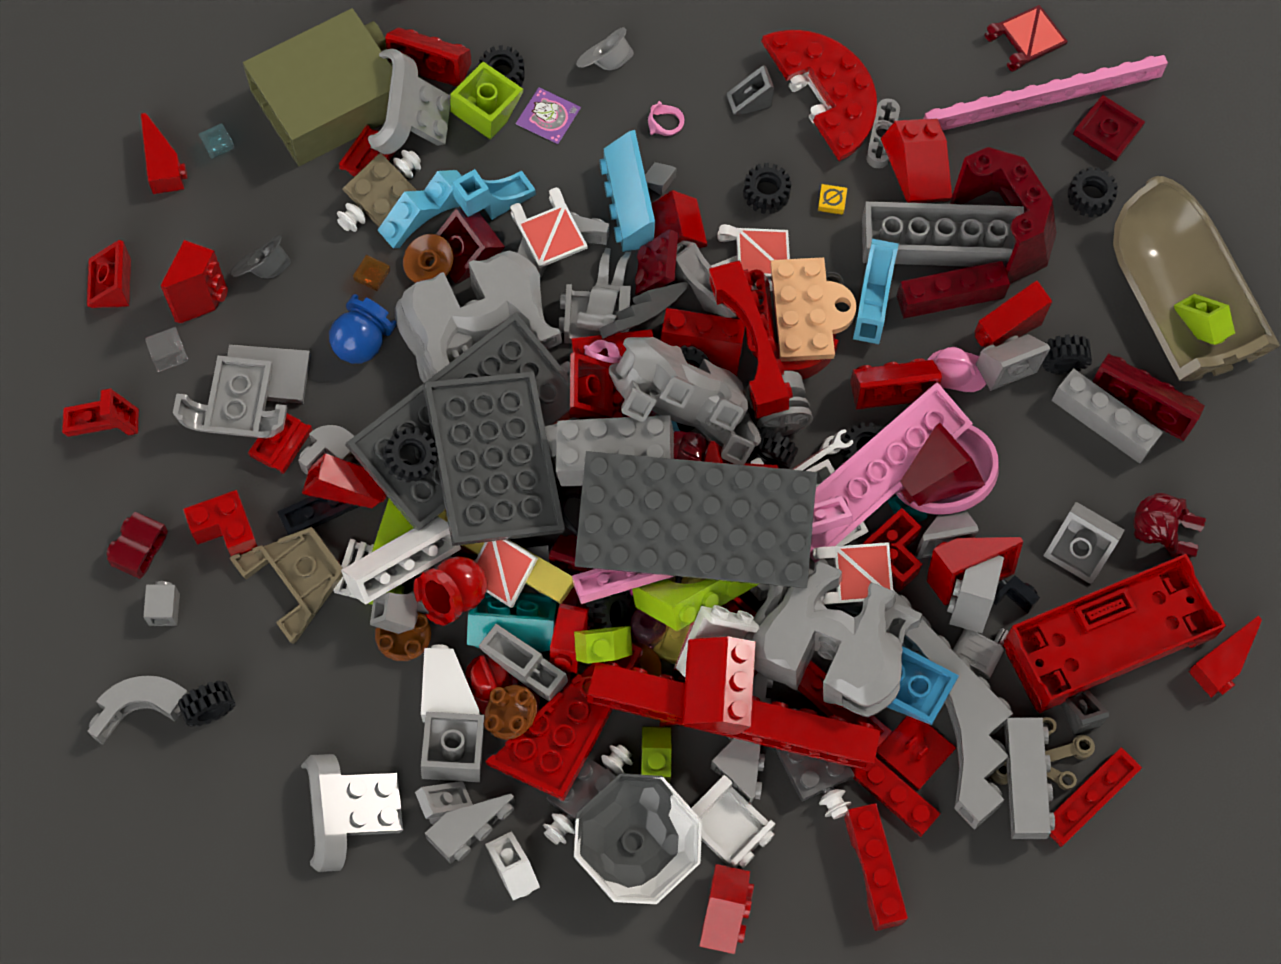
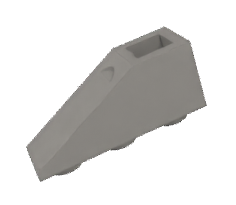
[425,794,515,864]

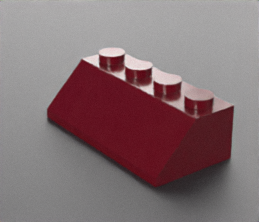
[1092,353,1205,441]

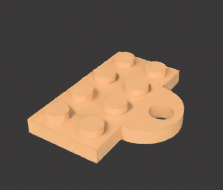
[770,257,856,361]

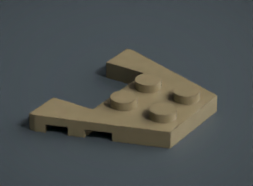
[230,527,343,644]

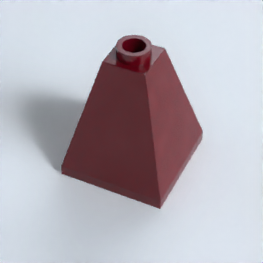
[900,423,985,506]

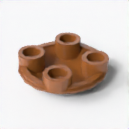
[375,612,431,661]
[484,685,537,740]

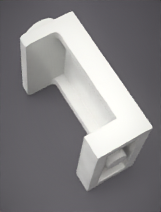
[676,605,759,677]
[691,775,775,868]

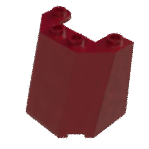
[950,147,1057,284]

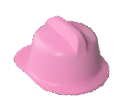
[928,347,986,392]

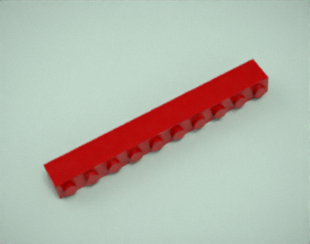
[587,661,881,771]

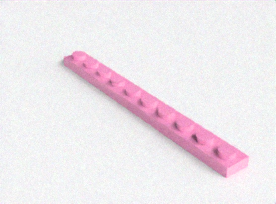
[924,55,1168,131]
[572,496,853,604]

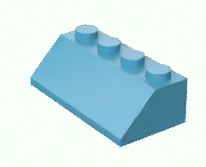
[599,130,655,252]

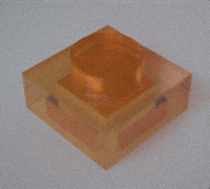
[353,255,390,291]

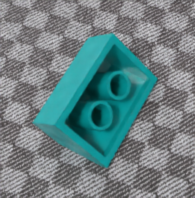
[467,592,557,653]

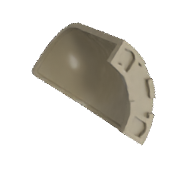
[1113,176,1280,381]

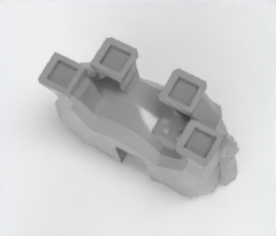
[394,250,562,383]
[608,337,761,465]
[744,561,922,717]

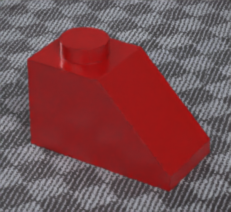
[550,603,588,673]

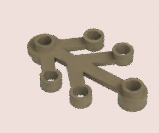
[990,717,1095,791]

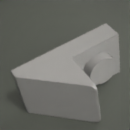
[415,781,473,825]

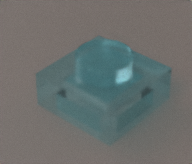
[199,123,235,159]

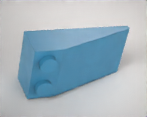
[887,646,959,725]

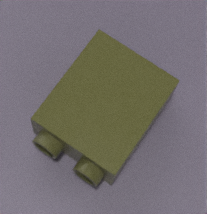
[243,8,393,167]

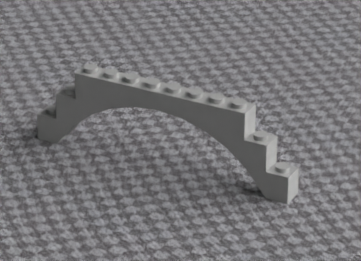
[750,558,1013,830]

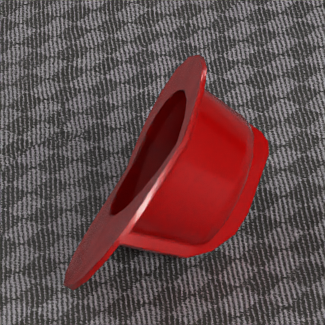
[465,654,513,715]

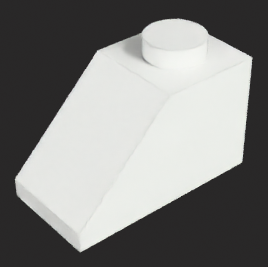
[485,831,540,900]

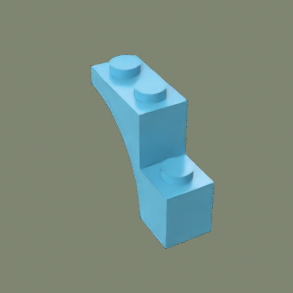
[452,169,536,220]
[378,170,461,248]
[853,239,899,344]

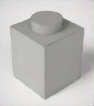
[143,581,180,626]

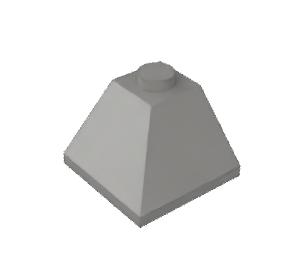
[915,510,979,559]

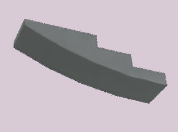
[599,281,689,339]

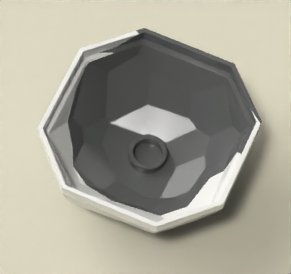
[573,773,702,904]

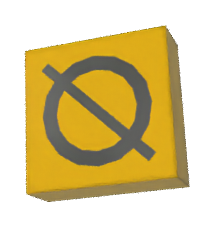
[818,184,847,215]

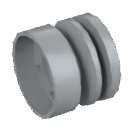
[746,371,813,436]

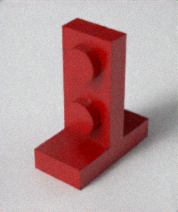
[62,388,139,437]

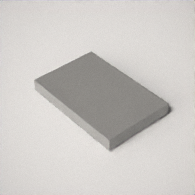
[227,344,311,404]

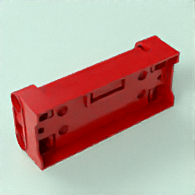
[1003,554,1226,713]

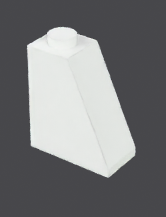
[421,645,480,722]

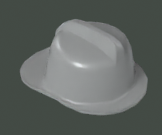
[576,27,634,70]

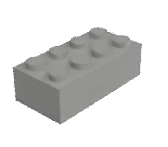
[556,415,674,486]

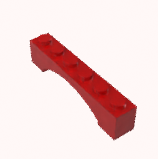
[709,260,793,418]

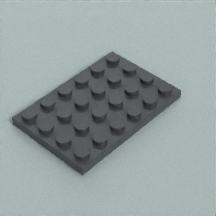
[423,371,565,546]

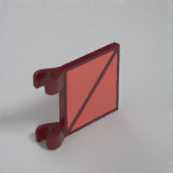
[984,5,1068,72]

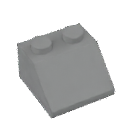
[976,334,1050,391]
[1043,502,1124,585]
[947,556,1004,633]
[421,712,484,782]

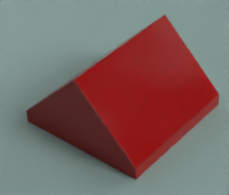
[651,190,707,248]
[87,240,131,308]
[570,352,613,418]

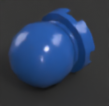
[329,294,397,364]

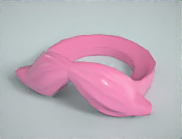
[648,101,684,136]
[584,340,622,364]

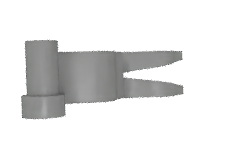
[577,248,631,331]

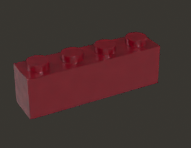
[896,261,1010,319]

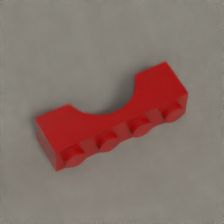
[844,803,908,931]

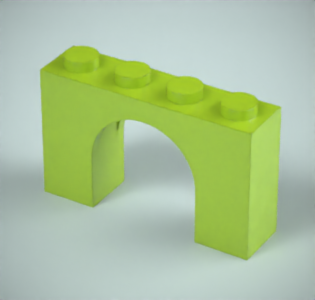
[632,579,759,631]

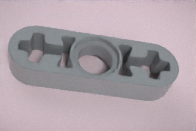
[866,99,900,169]

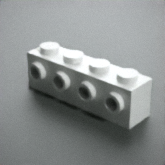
[341,516,461,605]

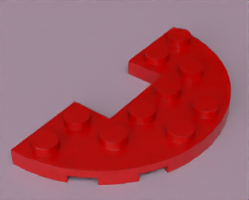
[761,30,877,162]

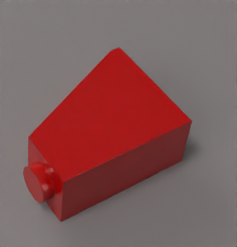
[975,280,1052,348]
[302,453,387,508]

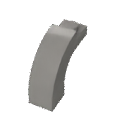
[87,676,189,745]

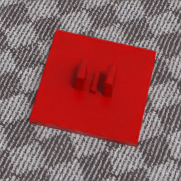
[876,716,956,790]

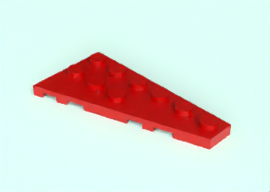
[486,644,643,801]

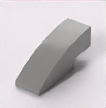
[479,624,568,702]

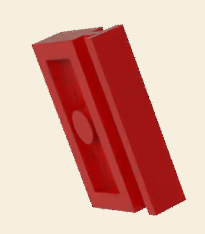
[339,125,396,177]
[248,413,313,474]

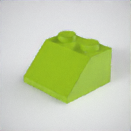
[450,62,523,140]

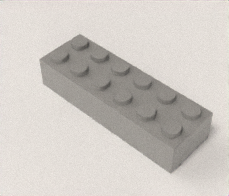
[862,201,1024,268]

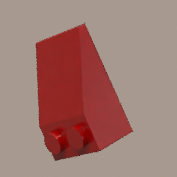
[881,119,952,203]
[927,537,1023,605]

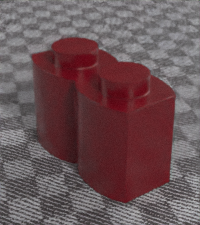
[107,512,168,579]

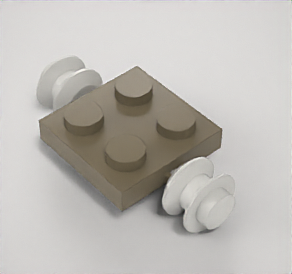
[337,150,421,232]

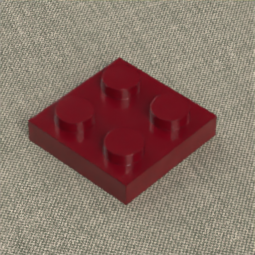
[1073,95,1145,162]
[635,229,678,296]

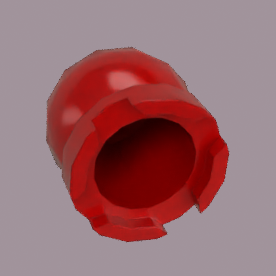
[413,556,488,626]

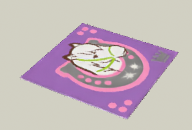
[516,87,581,144]

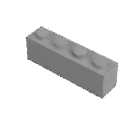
[1051,368,1163,464]
[1004,718,1055,839]

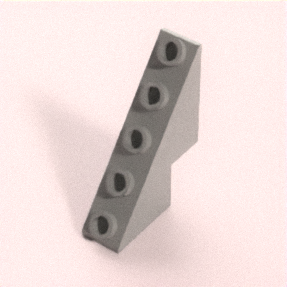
[710,673,773,805]

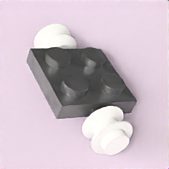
[775,709,854,819]
[543,745,633,845]

